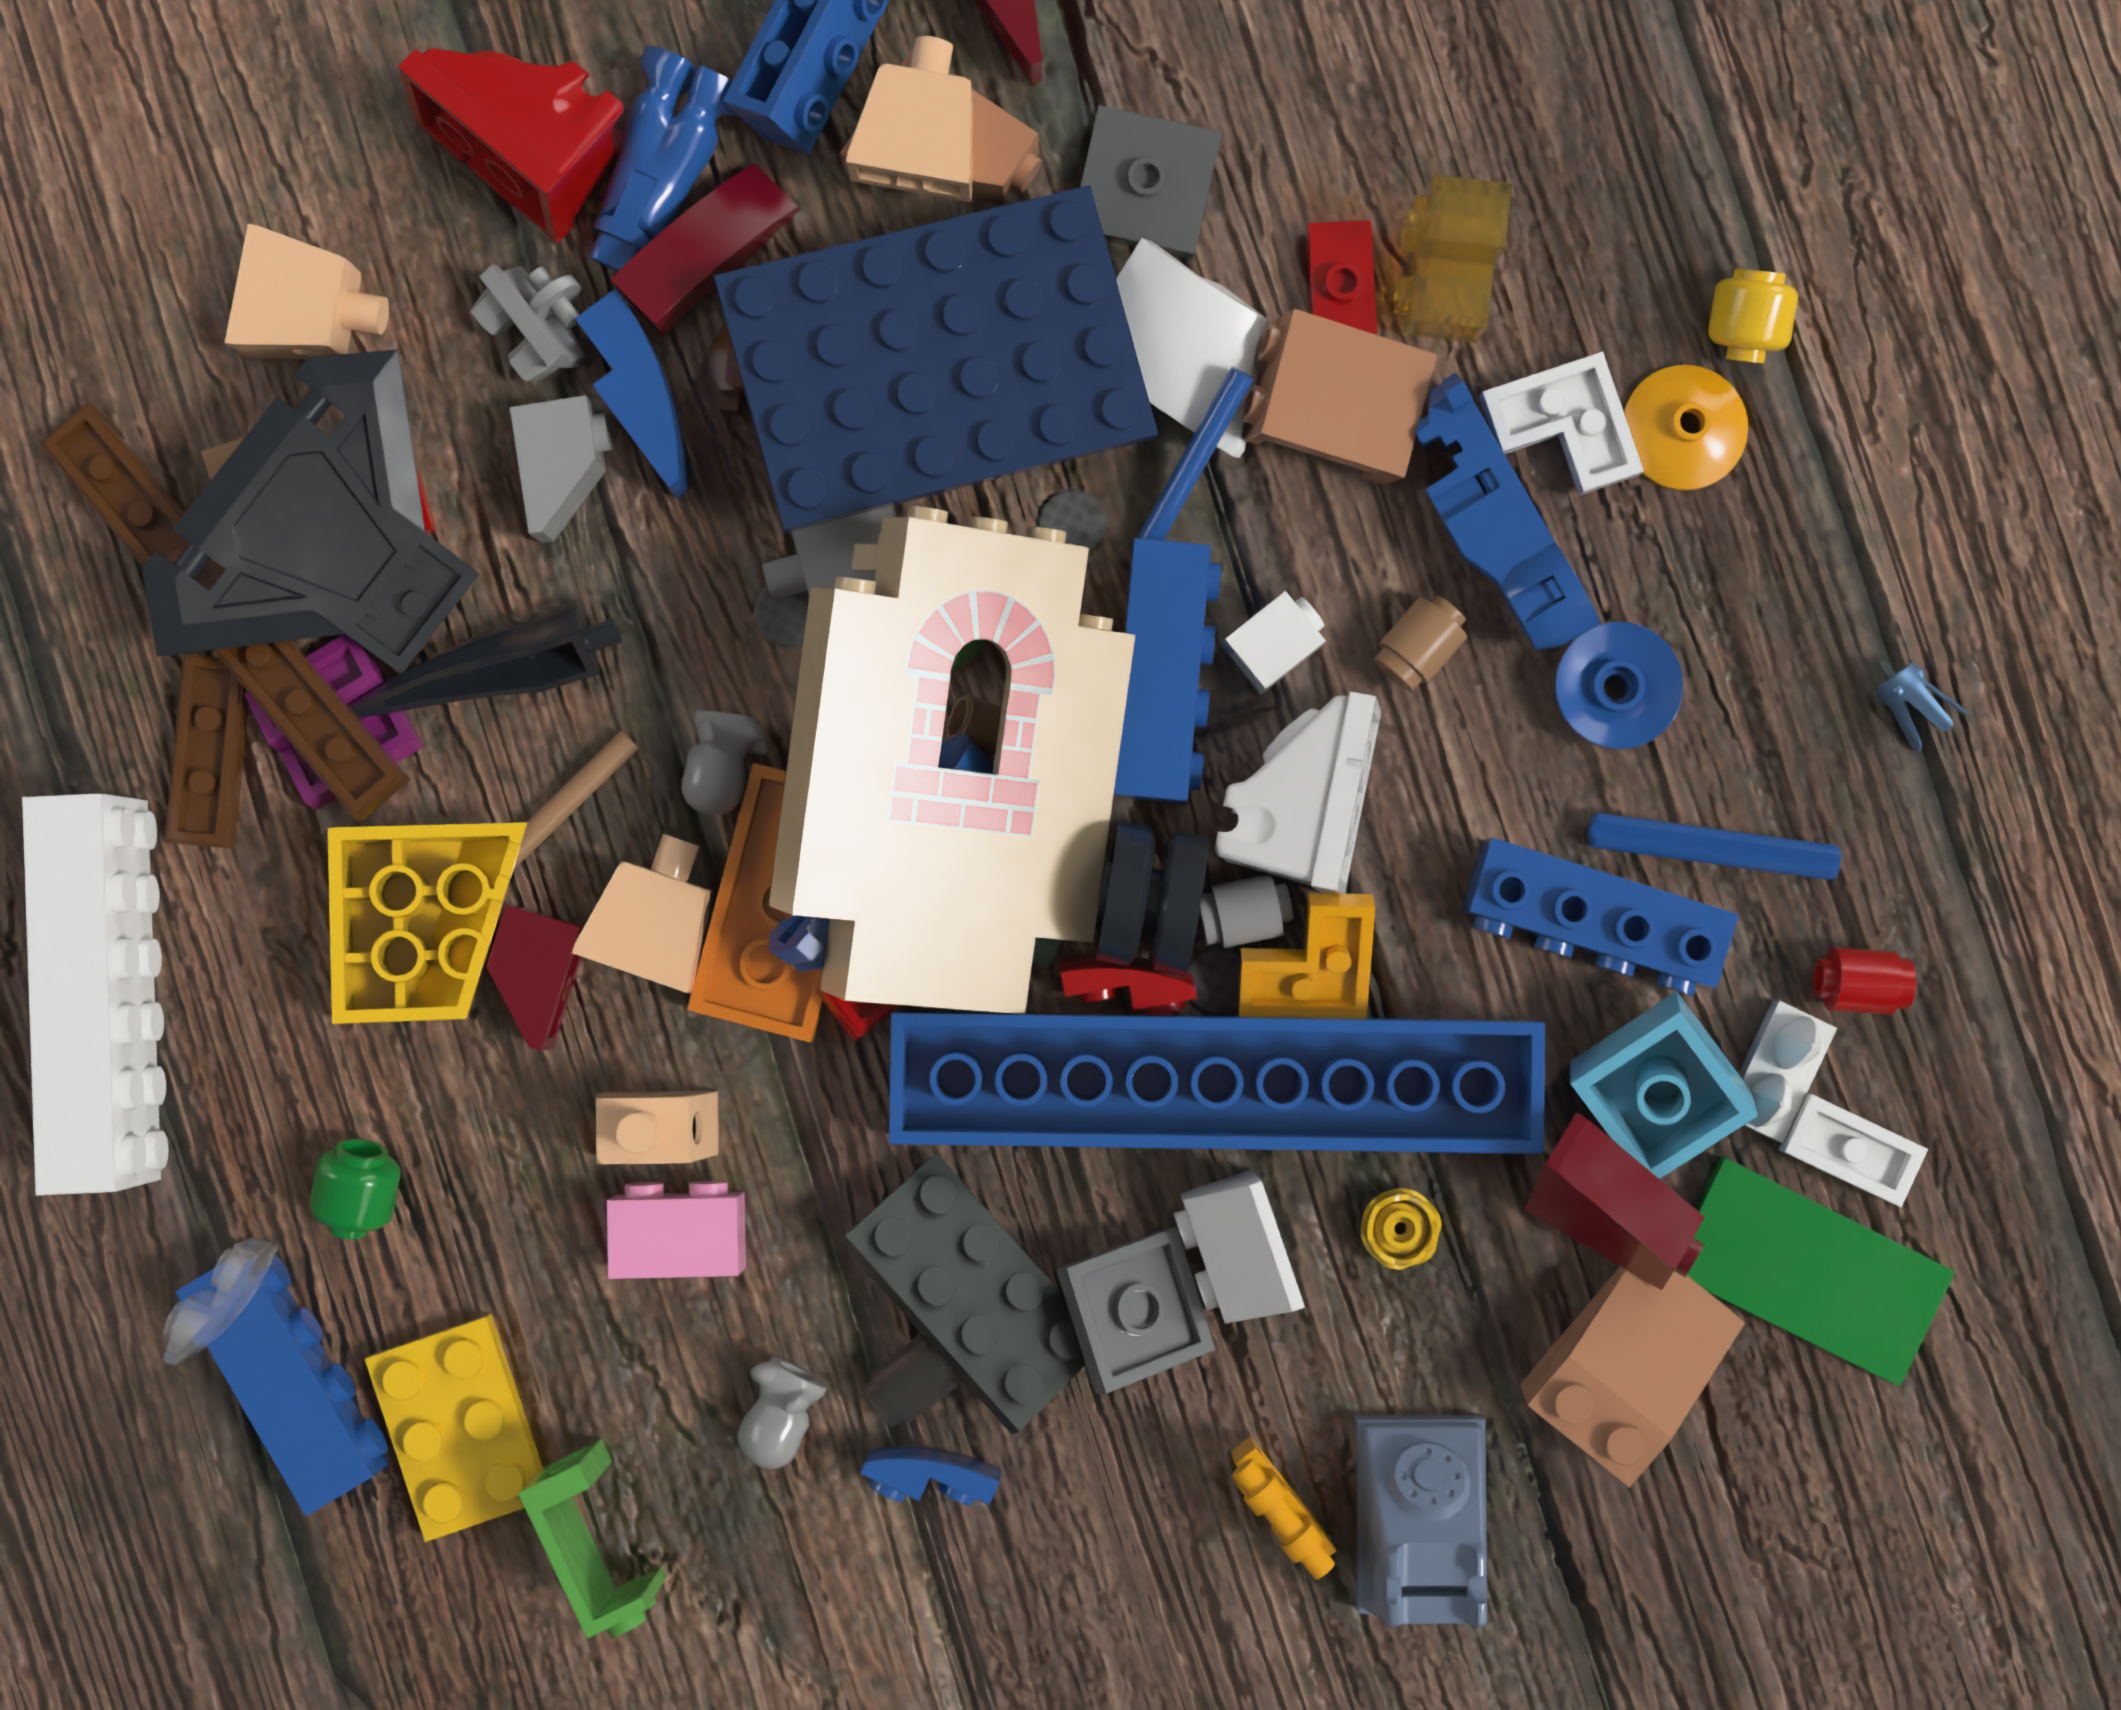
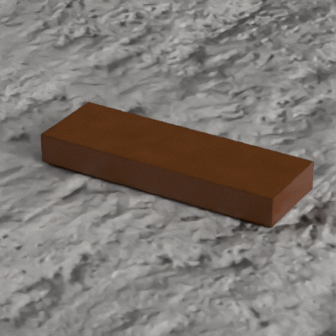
[164,653,249,849]

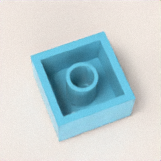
[1570,991,1758,1179]

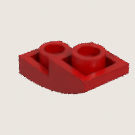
[1060,955,1197,1015]

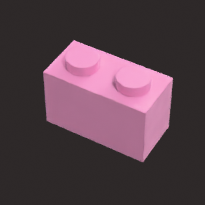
[607,1181,746,1279]

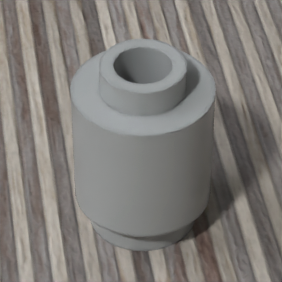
[1199,874,1293,948]

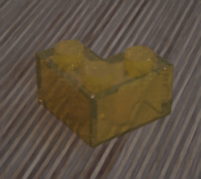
[1394,174,1512,343]

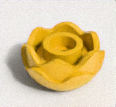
[1361,1188,1442,1270]

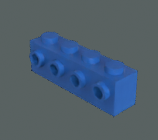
[723,0,889,154]
[1460,837,1739,996]

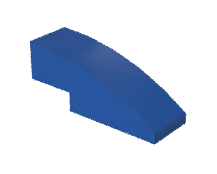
[575,289,688,498]

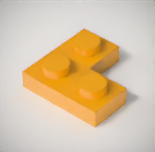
[1238,893,1375,1018]

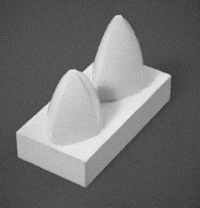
[1738,1000,1837,1143]

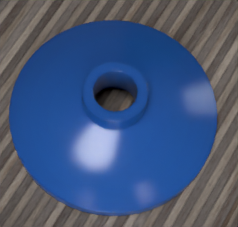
[1555,622,1684,749]

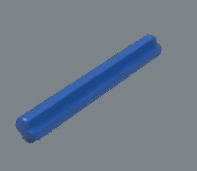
[1587,813,1841,880]

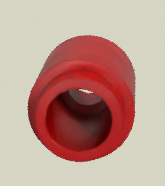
[1813,947,1916,1015]

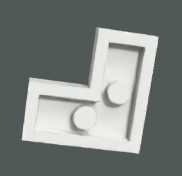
[1479,352,1644,496]

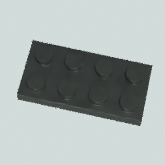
[840,1153,1086,1435]

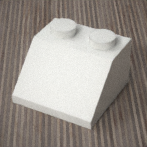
[1174,1169,1305,1324]

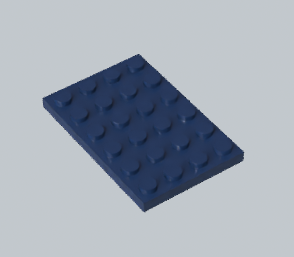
[714,185,1158,533]

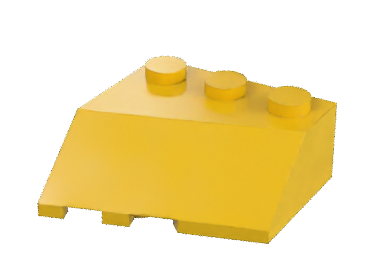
[328,822,528,1024]

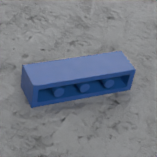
[1113,538,1221,804]
[175,1244,390,1516]

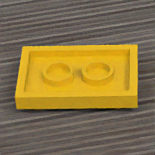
[365,1313,543,1542]

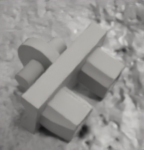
[470,264,590,381]

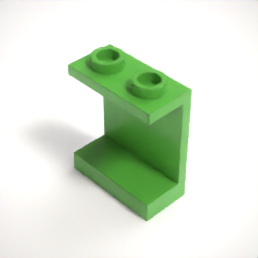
[518,1439,667,1639]

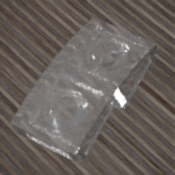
[162,1237,279,1365]

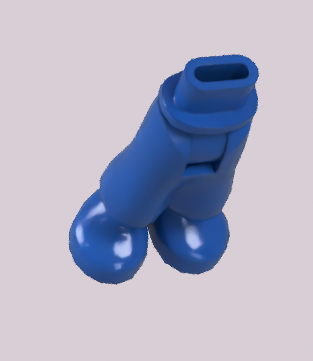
[589,45,739,272]

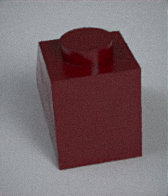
[486,905,584,1051]

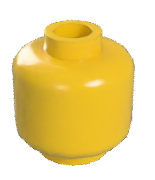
[1708,268,1798,363]

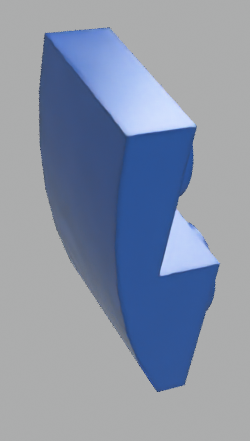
[860,1446,1001,1506]

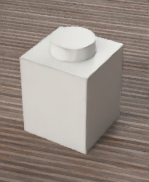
[1222,591,1326,695]

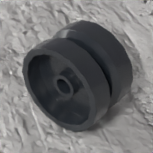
[1096,822,1208,976]

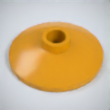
[1624,365,1748,491]

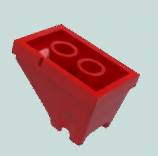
[398,48,624,244]

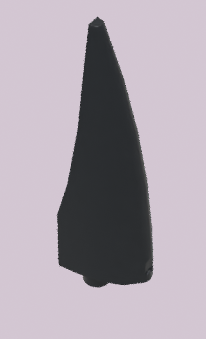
[348,599,622,718]

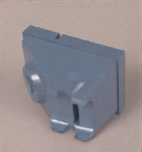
[1354,1415,1487,1628]

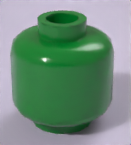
[309,1139,401,1240]

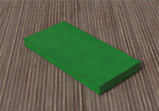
[1687,1156,1956,1387]

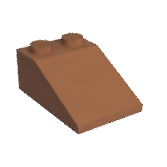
[1520,1266,1745,1488]

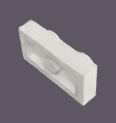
[1778,1093,1928,1207]

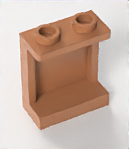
[1242,308,1437,485]

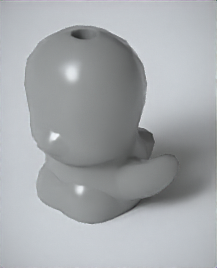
[681,711,768,815]
[737,1357,827,1469]

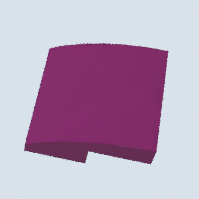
[244,634,424,811]

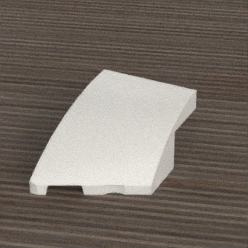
[1116,238,1267,458]

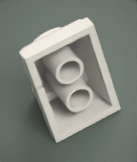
[1215,691,1382,894]

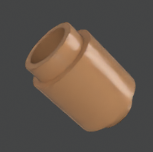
[1373,596,1467,692]

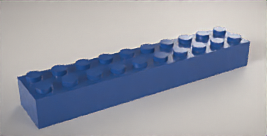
[889,1011,1545,1154]

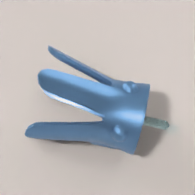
[1873,660,1970,753]

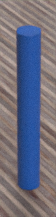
[1139,366,1254,540]

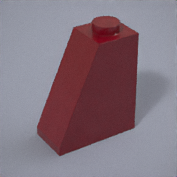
[1525,1113,1705,1290]

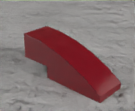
[610,163,800,336]

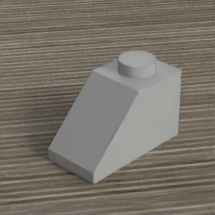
[510,395,613,543]

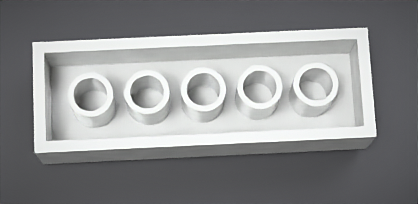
[22,793,169,1196]

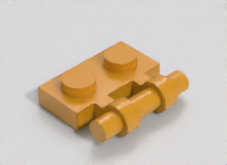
[1231,1436,1337,1580]

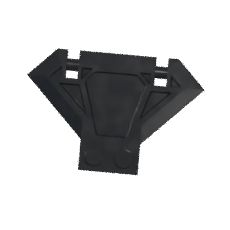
[142,349,479,674]

